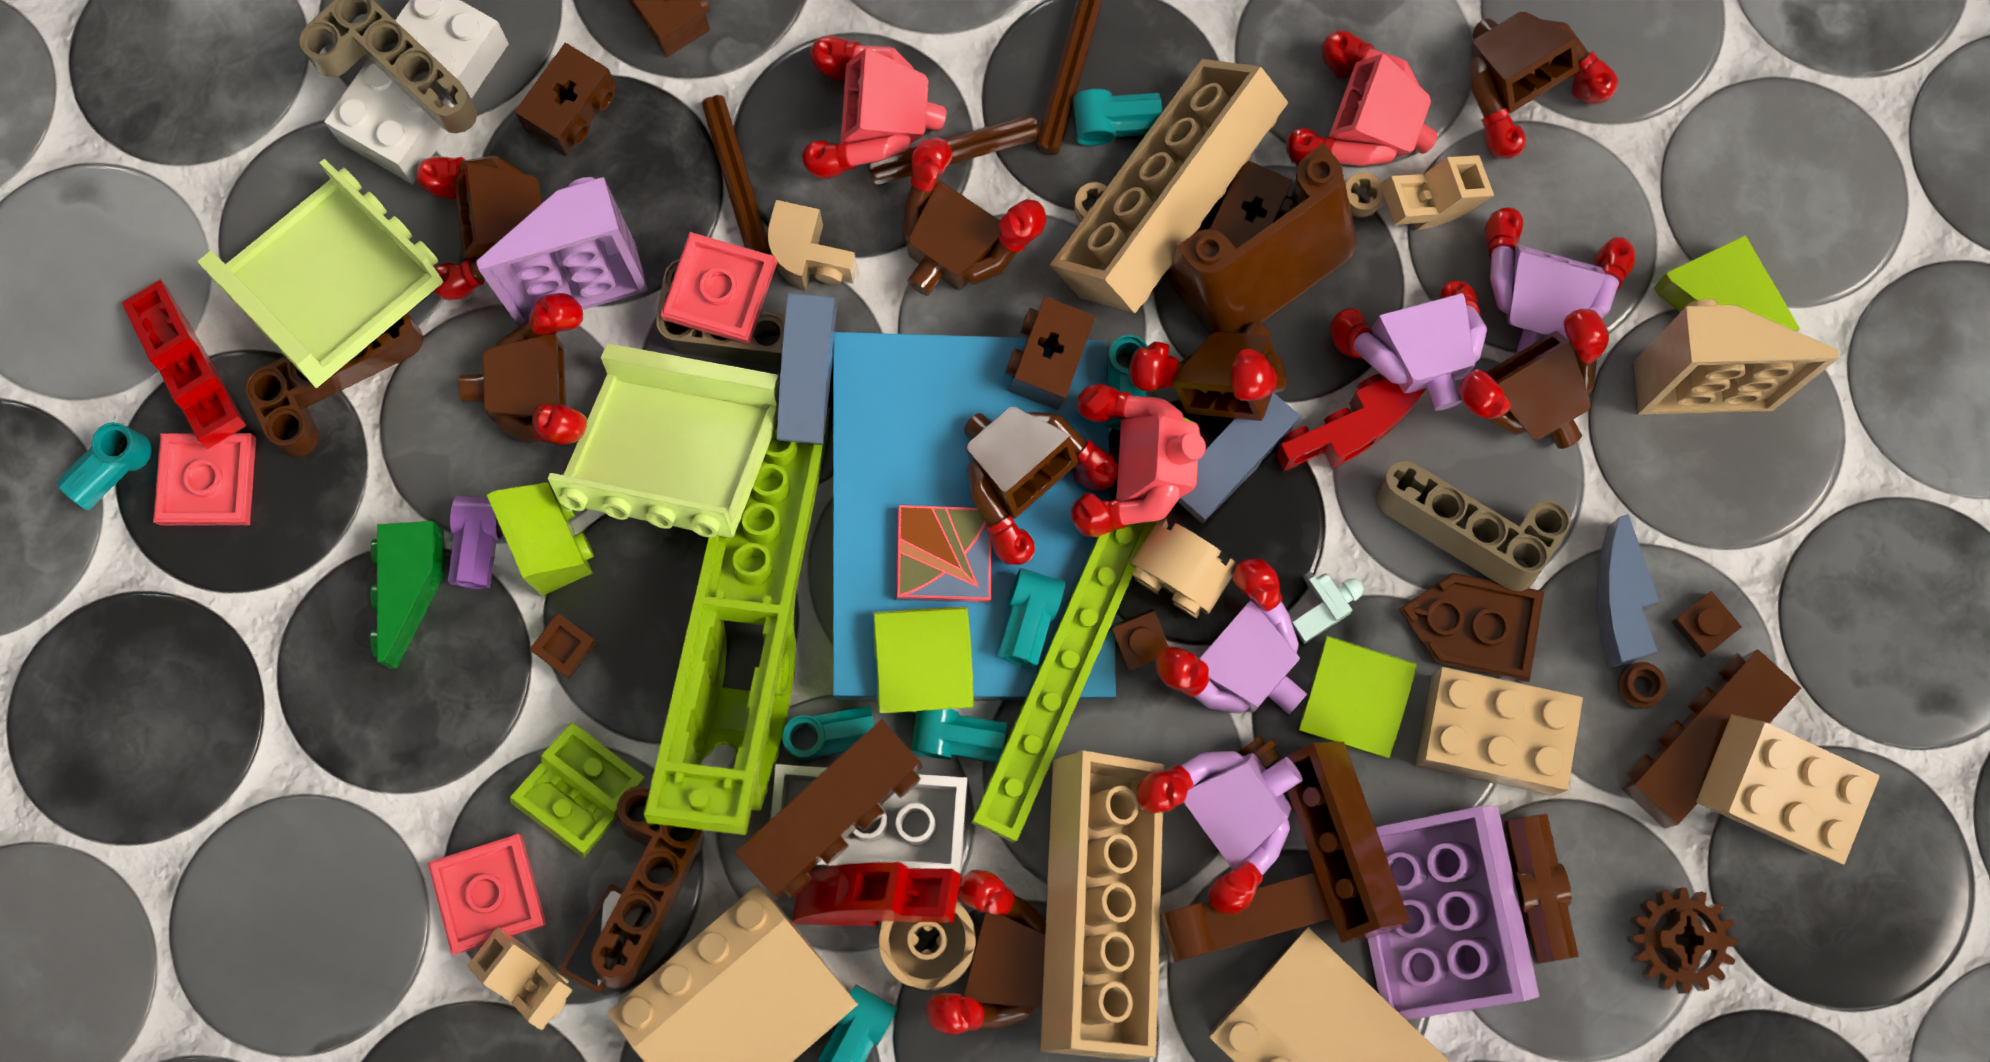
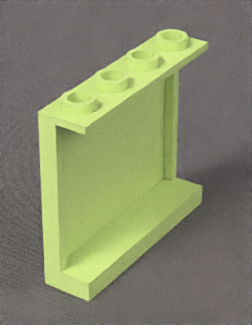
[197,159,444,388]
[548,343,780,538]

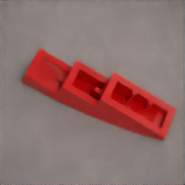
[122,279,247,450]

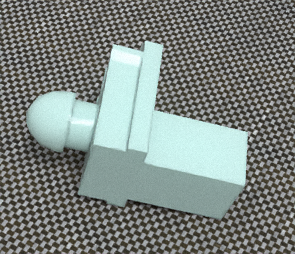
[1292,572,1363,644]

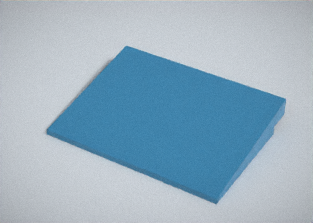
[833,332,1116,701]

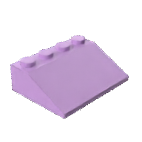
[476,177,649,326]
[1368,806,1540,1020]

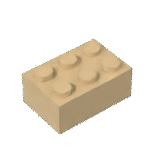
[1415,667,1583,796]
[1696,714,1880,865]

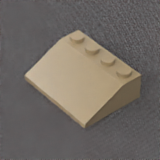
[1633,299,1839,415]
[607,884,858,1062]
[1209,927,1450,1062]

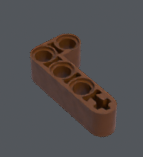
[245,313,423,457]
[591,786,705,988]
[1160,872,1333,963]

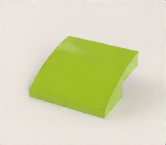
[873,606,974,713]
[1299,635,1417,759]
[510,722,645,859]

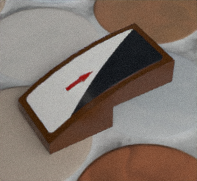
[559,884,649,994]

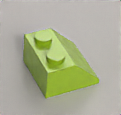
[487,482,594,596]

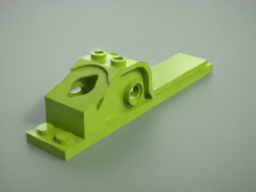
[644,407,832,835]

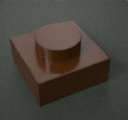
[1671,591,1742,658]
[1110,609,1169,671]
[529,613,598,679]

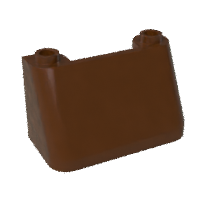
[1168,143,1357,335]

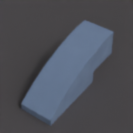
[777,293,837,445]
[1177,392,1301,524]
[1597,514,1660,669]

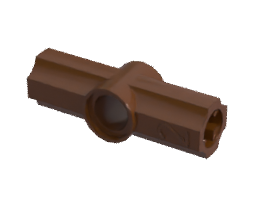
[1504,814,1579,964]

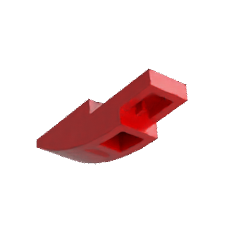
[1276,374,1427,471]
[792,862,961,926]

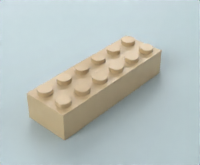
[1050,59,1288,313]
[1040,751,1164,1060]

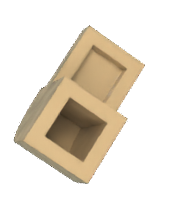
[1380,155,1494,230]
[768,200,857,291]
[467,927,573,1030]

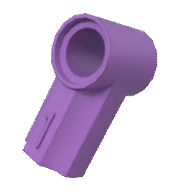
[448,495,503,589]

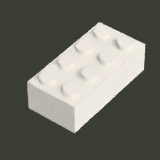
[325,0,509,185]
[770,764,968,874]

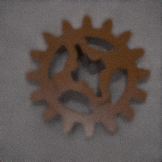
[1627,887,1738,994]

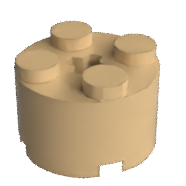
[1130,518,1237,619]
[879,901,977,990]

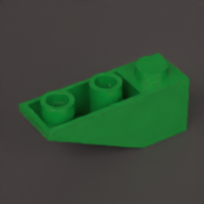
[370,521,445,669]

